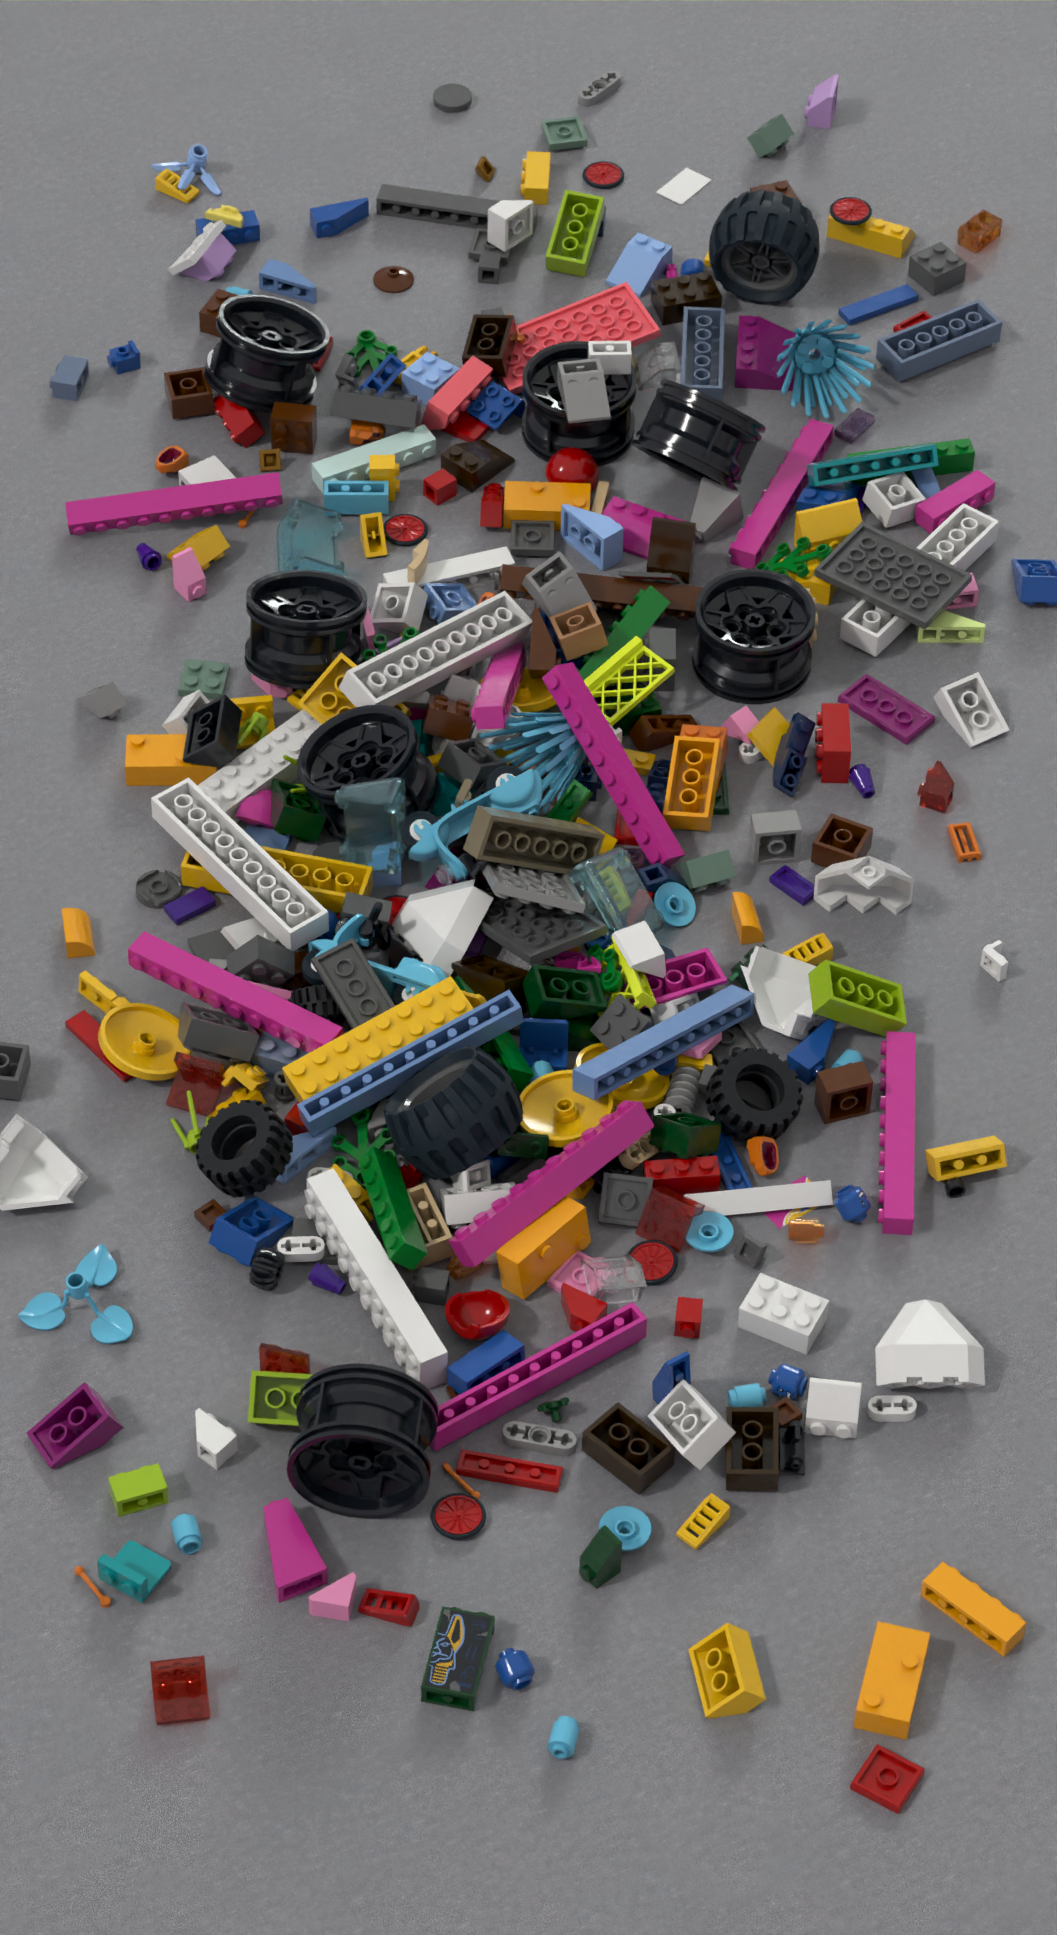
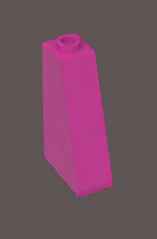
[263,1497,328,1603]

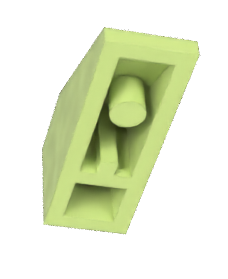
[916,610,985,643]

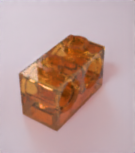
[957,209,1002,254]

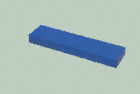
[838,284,918,325]
[709,1127,753,1190]

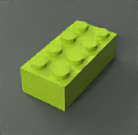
[546,189,605,277]
[808,959,907,1037]
[248,1370,314,1426]

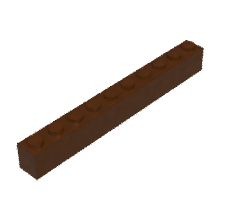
[498,564,703,620]

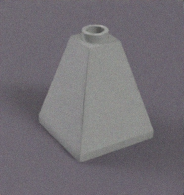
[690,477,744,543]

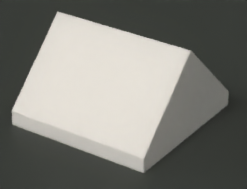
[612,921,666,978]

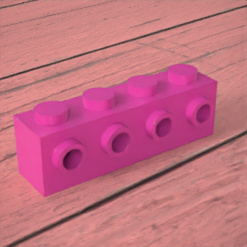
[914,470,995,534]

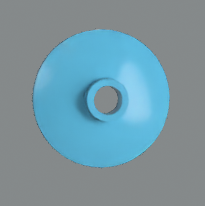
[654,882,696,927]
[684,1211,734,1252]
[599,1506,651,1551]

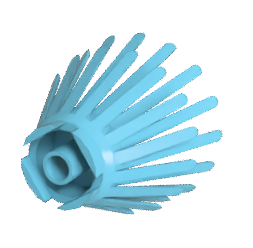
[777,320,874,418]
[479,712,586,816]

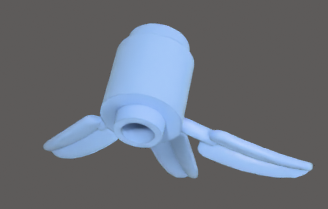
[151,144,221,195]

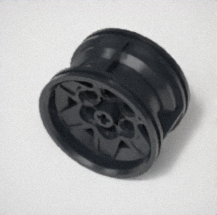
[204,294,330,413]
[522,341,637,467]
[632,379,766,491]
[692,569,816,705]
[245,570,367,689]
[297,705,440,847]
[287,1363,439,1519]

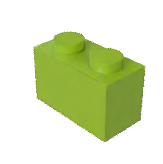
[108,1463,169,1517]

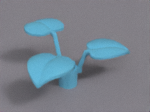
[18,1244,133,1344]

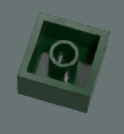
[649,1111,722,1159]

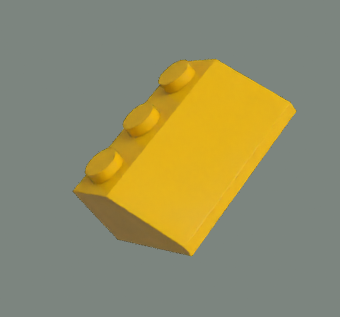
[793,498,862,556]
[688,1623,766,1719]

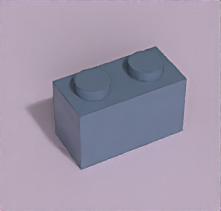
[49,355,89,401]

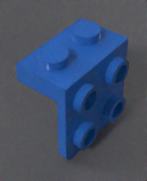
[467,381,525,430]
[519,1018,569,1072]

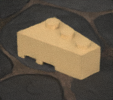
[407,1183,456,1272]

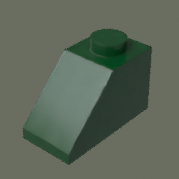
[579,1525,622,1589]

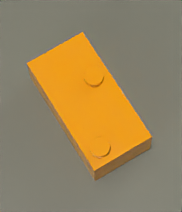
[503,481,591,531]
[125,734,218,786]
[663,736,722,831]
[496,1196,591,1300]
[854,1621,930,1740]

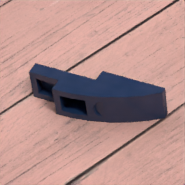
[773,712,816,798]
[646,759,671,812]

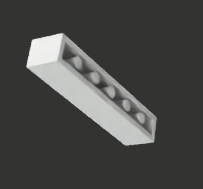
[383,546,515,590]

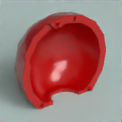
[545,447,599,493]
[445,1289,510,1341]

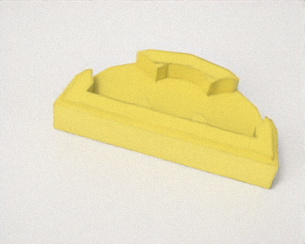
[205,205,243,228]

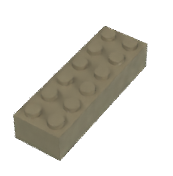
[463,806,605,878]

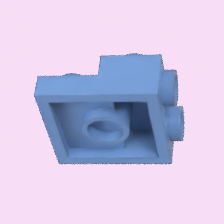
[423,583,477,624]

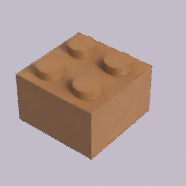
[549,601,609,661]

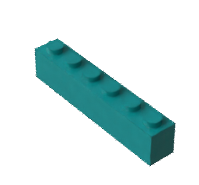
[806,444,939,486]

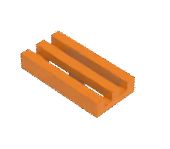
[947,822,981,863]

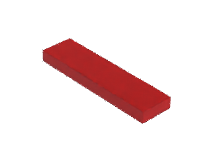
[65,1010,133,1082]
[456,1449,563,1493]

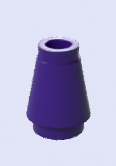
[136,543,162,571]
[849,764,875,799]
[308,1263,347,1295]

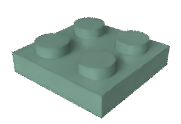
[541,116,588,151]
[178,659,230,700]

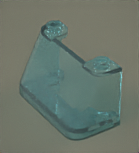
[276,498,346,576]
[335,777,407,875]
[568,847,664,947]

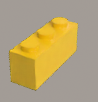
[520,151,551,205]
[925,1135,1007,1181]

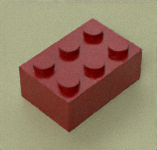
[815,703,851,784]

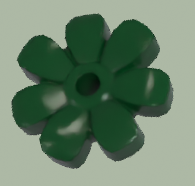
[537,1397,569,1422]

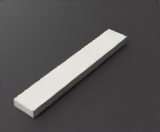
[683,1180,833,1219]

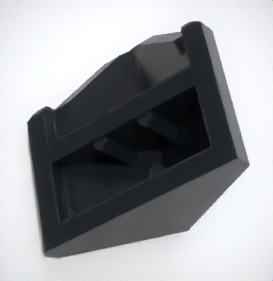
[387,924,417,969]

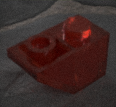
[917,760,955,814]

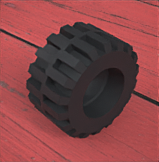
[291,984,346,1023]

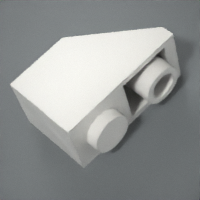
[195,1408,238,1470]

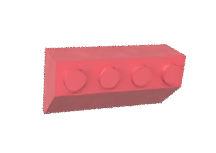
[421,356,493,430]

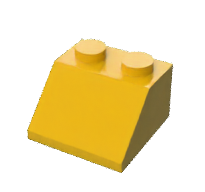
[166,525,230,571]

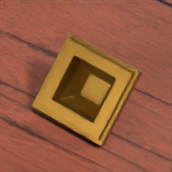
[475,155,495,182]
[259,449,281,471]

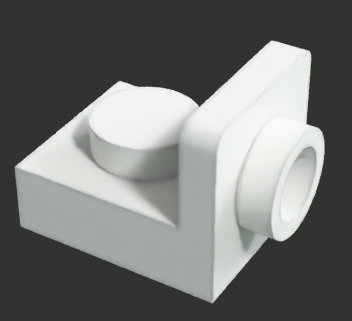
[980,940,1008,982]

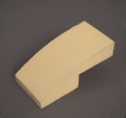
[407,539,429,584]

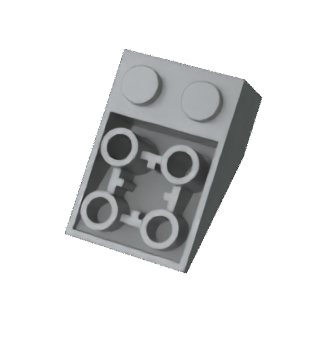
[557,358,611,423]
[522,551,597,618]

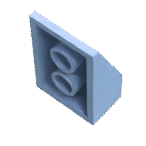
[606,233,673,298]
[560,504,624,571]

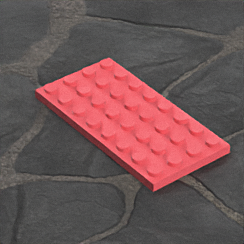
[498,282,661,395]

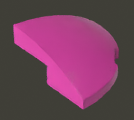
[235,790,274,830]
[554,951,601,974]

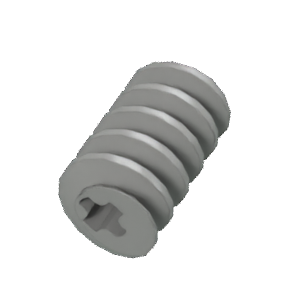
[663,1067,701,1114]

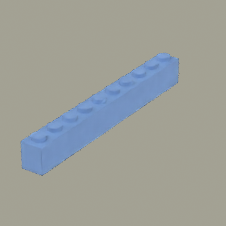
[572,985,754,1100]
[297,990,524,1137]

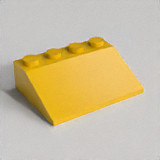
[297,652,412,725]

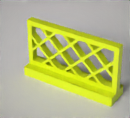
[584,636,675,726]
[590,937,657,1018]

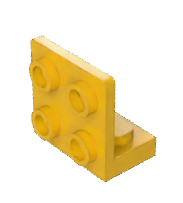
[230,695,275,749]

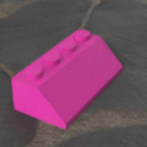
[602,496,687,559]
[620,947,727,1010]

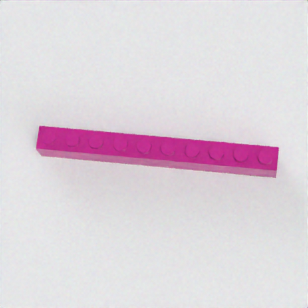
[728,418,834,569]
[65,472,283,535]
[471,642,527,730]
[542,662,685,867]
[128,931,343,1053]
[878,1031,916,1235]
[448,1100,654,1267]
[429,1302,647,1452]

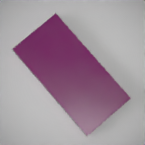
[838,674,935,745]

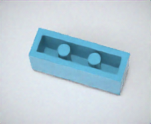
[324,481,389,515]

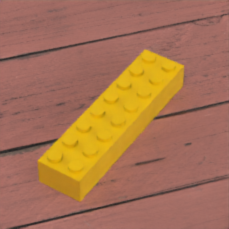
[181,846,373,913]
[282,976,474,1103]

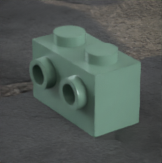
[747,114,794,158]
[680,850,736,892]

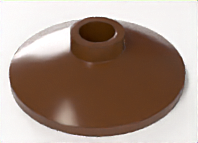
[373,266,414,293]

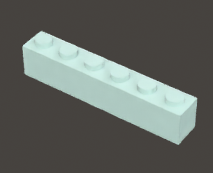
[311,424,436,494]

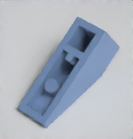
[259,259,317,304]

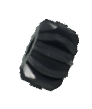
[249,1247,285,1291]

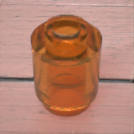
[788,1217,824,1243]
[446,1255,484,1281]

